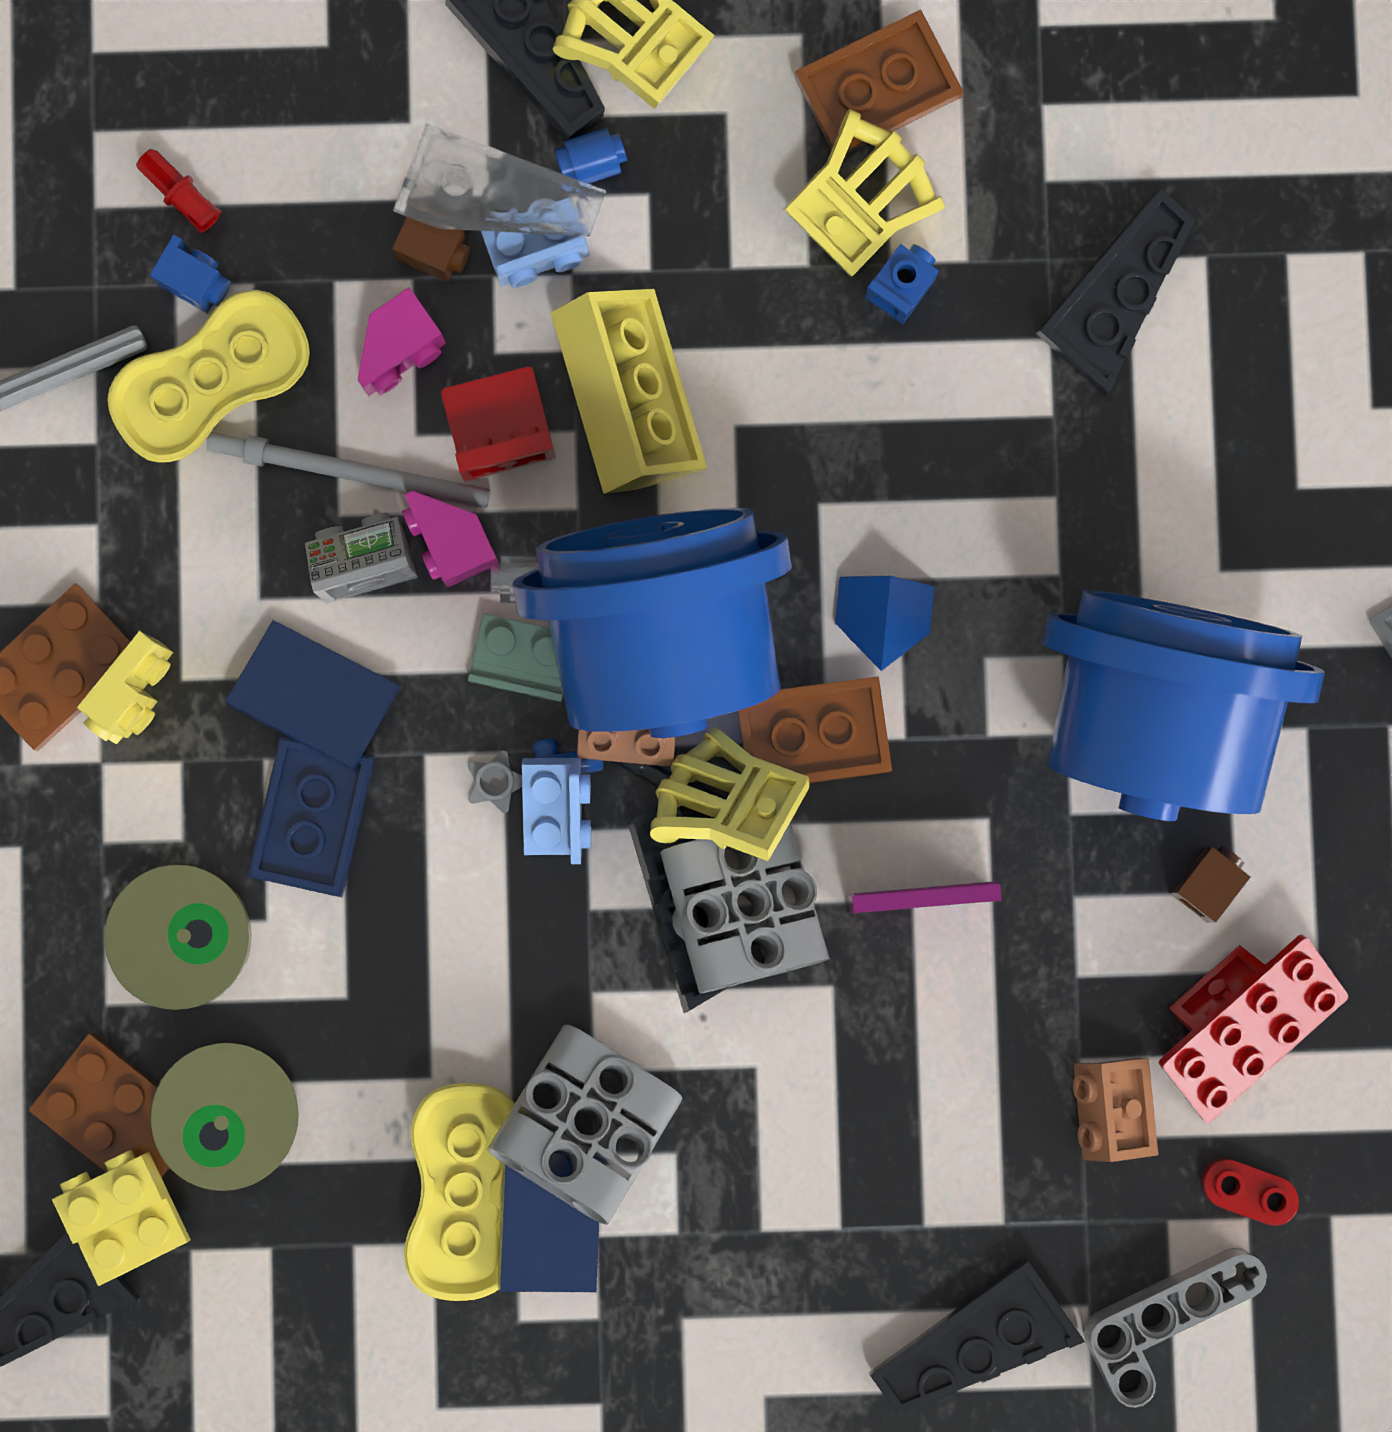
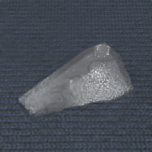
[393,123,606,236]

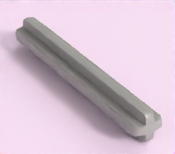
[0,325,147,411]

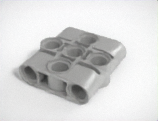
[660,822,830,994]
[487,1025,682,1225]

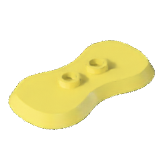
[107,290,310,463]
[404,1083,519,1301]

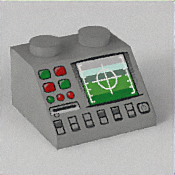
[305,513,418,603]

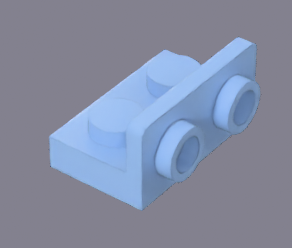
[481,198,589,288]
[522,758,591,864]

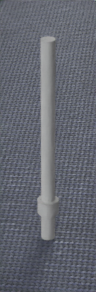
[207,432,490,508]

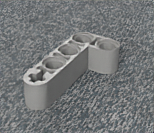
[1083,1248,1267,1408]

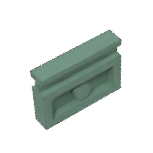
[468,613,563,703]

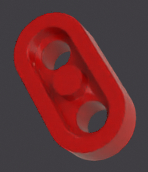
[1201,1158,1299,1226]

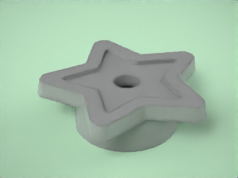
[468,751,522,813]

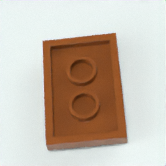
[794,10,964,154]
[0,583,131,751]
[738,676,892,783]
[28,1033,169,1178]

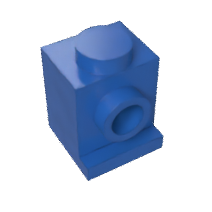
[149,235,231,314]
[865,244,939,325]

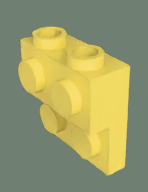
[77,631,174,744]
[52,1150,191,1286]

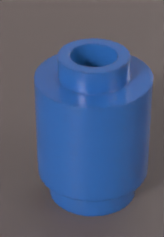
[554,127,627,187]

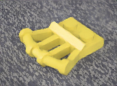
[553,0,715,109]
[783,109,945,276]
[650,727,809,861]

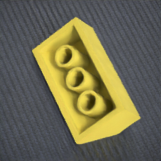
[551,289,707,494]

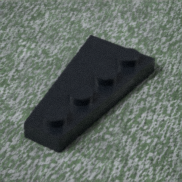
[445,0,605,141]
[627,805,765,1013]
[869,1259,1085,1416]

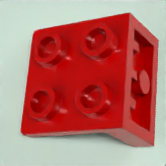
[441,367,556,482]

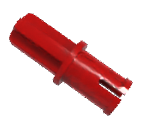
[136,149,222,233]

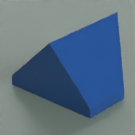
[835,576,934,671]

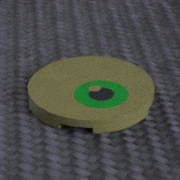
[104,865,252,1010]
[150,1043,299,1191]

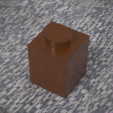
[392,206,471,283]
[1169,846,1251,923]

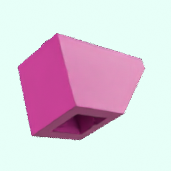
[357,287,446,397]
[402,491,499,587]

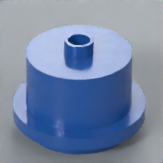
[512,508,792,738]
[1042,590,1325,821]

